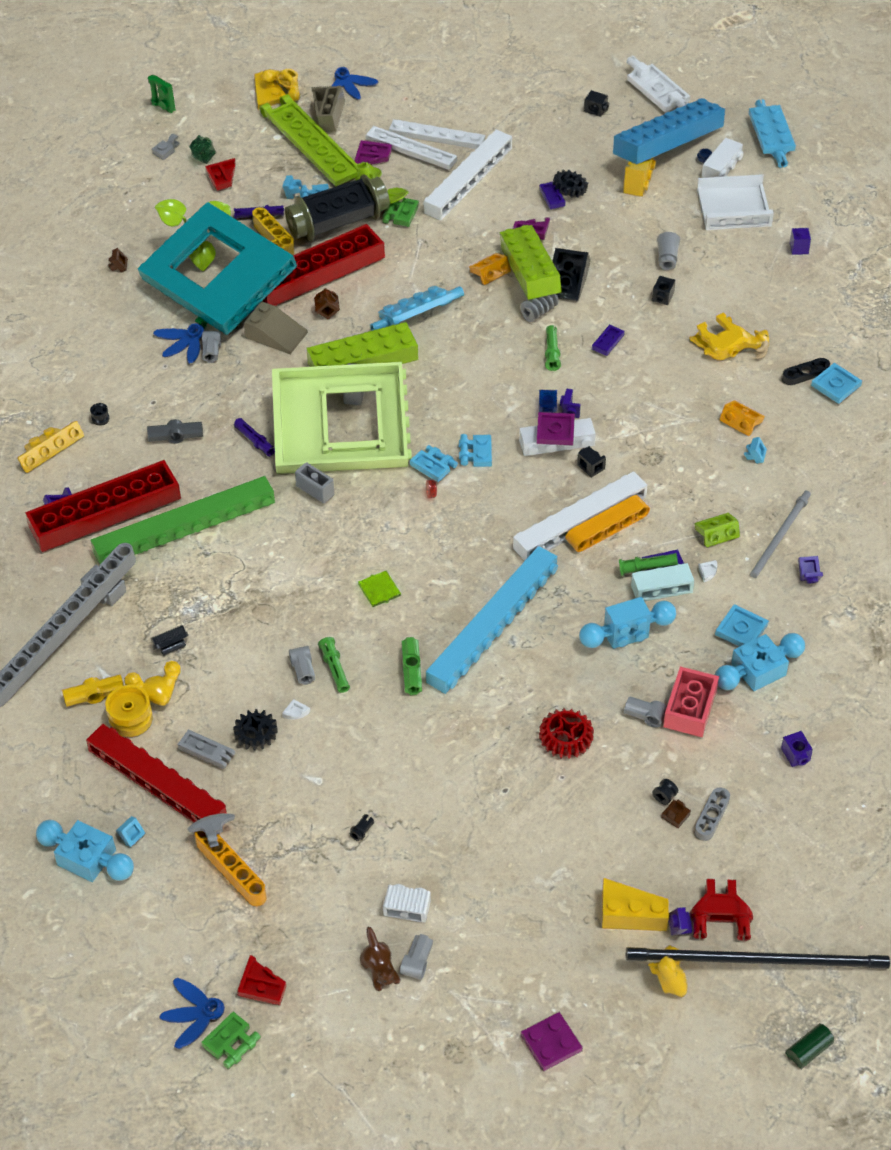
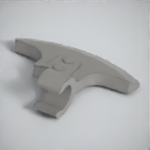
[187,813,235,848]

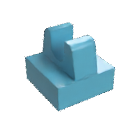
[282,175,303,199]
[744,437,767,464]
[116,816,145,847]

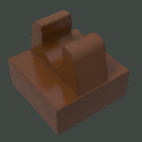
[108,248,128,272]
[661,799,691,829]

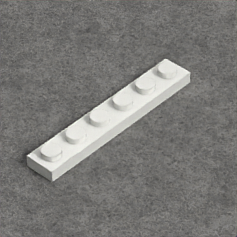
[389,119,485,149]
[366,126,457,170]

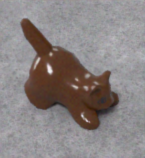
[360,926,401,991]

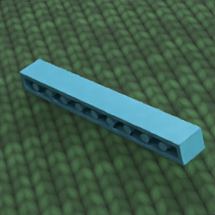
[426,546,558,694]

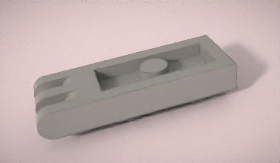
[177,729,235,769]

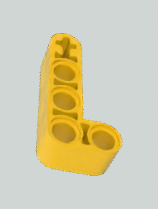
[252,207,295,255]

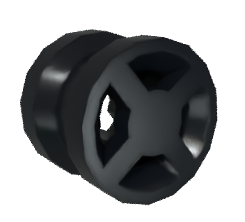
[90,403,110,426]
[652,778,679,805]

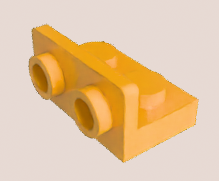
[469,253,511,285]
[719,400,765,436]

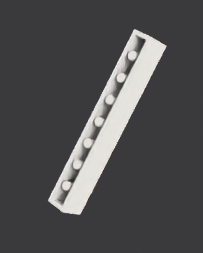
[423,129,512,221]
[513,471,647,561]

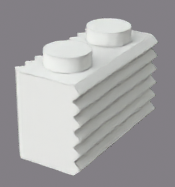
[383,884,431,923]

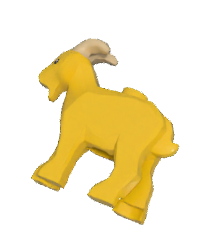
[690,312,769,360]

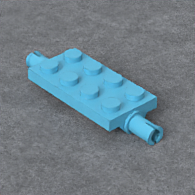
[749,99,796,168]
[370,286,464,331]

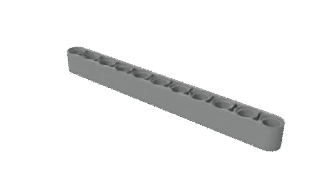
[0,543,136,707]

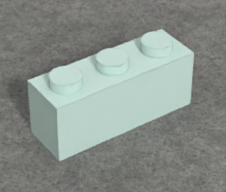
[631,563,694,601]

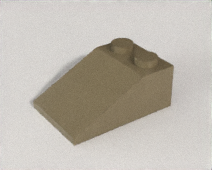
[244,302,308,355]

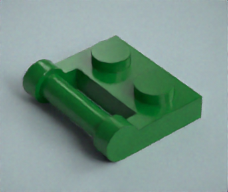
[148,75,176,113]

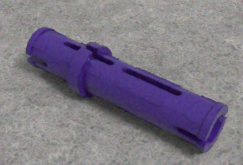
[234,205,284,219]
[234,418,275,457]

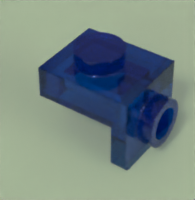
[539,390,557,413]

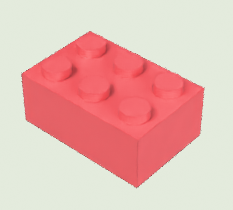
[663,666,719,738]

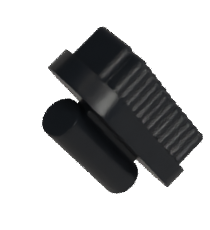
[150,625,189,656]

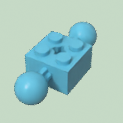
[579,597,676,649]
[715,633,805,691]
[36,820,134,882]

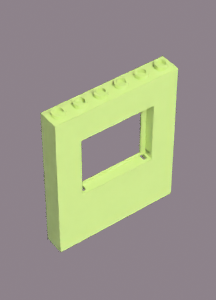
[272,362,412,474]

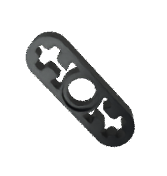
[782,358,830,385]

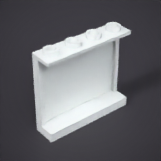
[697,174,773,230]

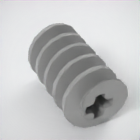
[520,294,559,322]

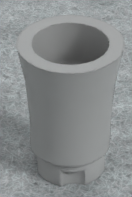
[657,232,680,271]

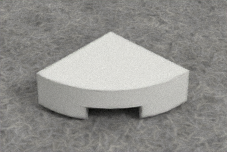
[698,560,717,582]
[282,699,310,720]

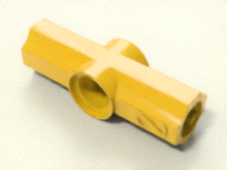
[62,674,124,707]

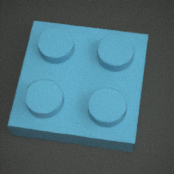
[811,363,862,404]
[715,604,769,647]

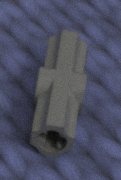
[147,419,203,444]

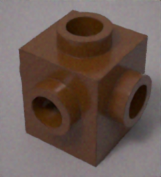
[314,288,340,320]

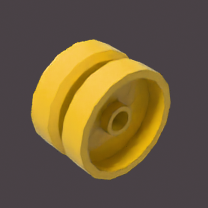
[105,685,153,737]

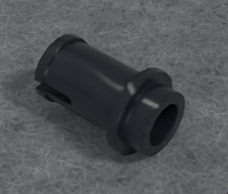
[350,814,374,841]

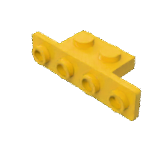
[17,421,84,473]

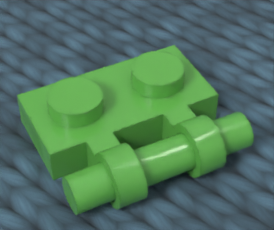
[382,198,419,227]
[201,1011,261,1069]

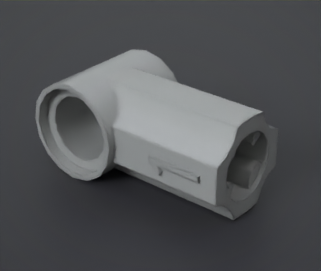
[202,331,221,363]
[289,646,315,685]
[624,696,667,728]
[400,934,433,980]

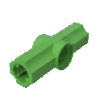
[401,637,422,695]

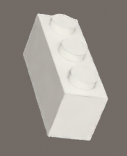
[702,138,744,178]

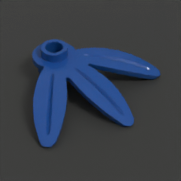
[332,67,378,99]
[153,323,204,363]
[159,978,225,1049]

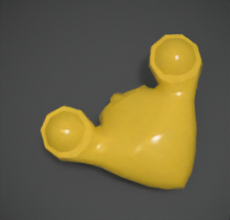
[262,69,300,101]
[124,661,181,706]
[648,945,688,997]

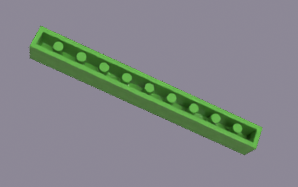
[91,476,275,565]

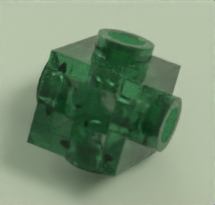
[189,135,216,164]

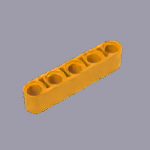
[565,495,650,552]
[194,831,267,907]

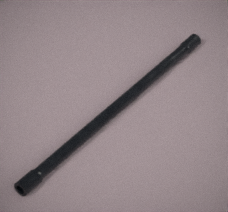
[626,947,890,969]

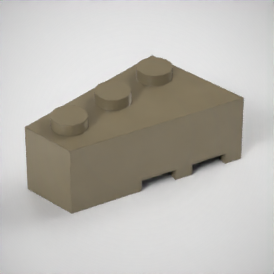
[311,86,345,132]

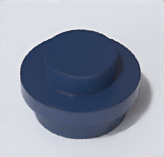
[697,148,712,163]

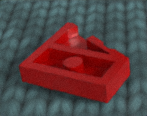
[205,158,236,191]
[237,955,287,1005]

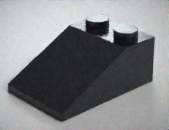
[552,248,591,301]

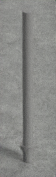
[750,490,811,578]

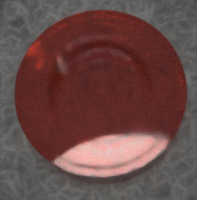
[426,479,437,498]

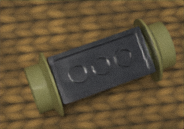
[285,175,390,242]

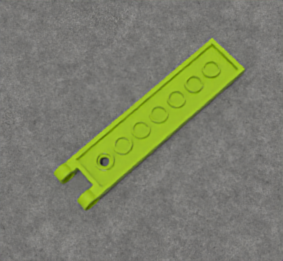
[259,94,358,187]

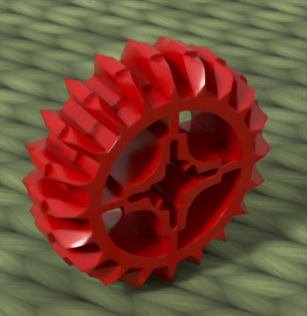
[539,707,594,759]

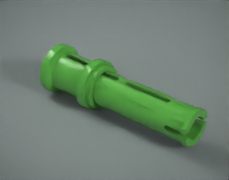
[545,325,561,371]
[619,553,678,576]
[318,637,350,693]

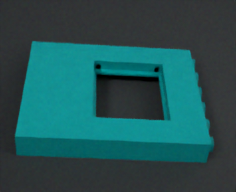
[137,202,297,335]

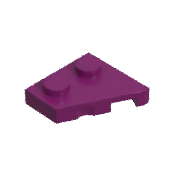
[354,140,392,165]
[513,217,550,240]

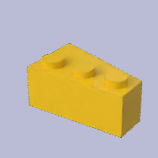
[623,157,656,197]
[602,878,669,931]

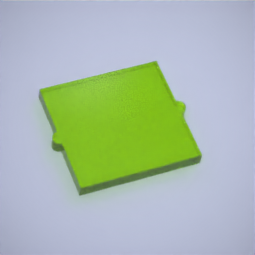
[358,571,401,607]

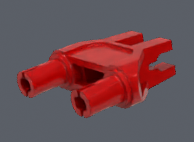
[690,879,753,941]

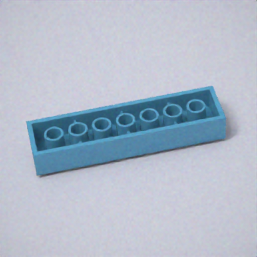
[613,98,725,164]

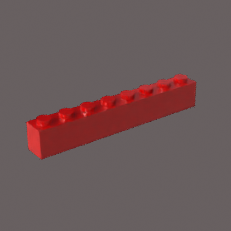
[86,724,227,823]

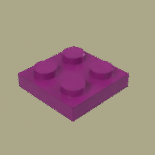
[536,412,575,446]
[521,1011,583,1071]

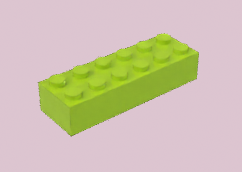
[500,225,561,300]
[306,322,418,367]

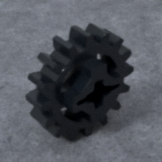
[552,170,588,198]
[233,709,278,751]

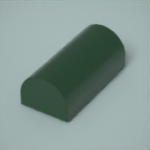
[785,1023,834,1069]

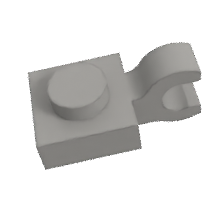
[152,134,180,160]

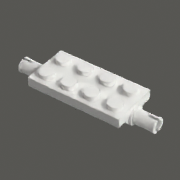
[627,56,690,112]

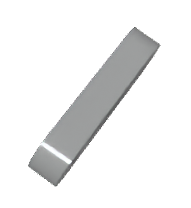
[695,787,730,841]

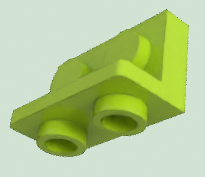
[694,512,740,547]

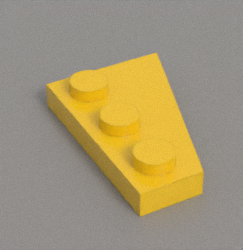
[254,71,286,110]

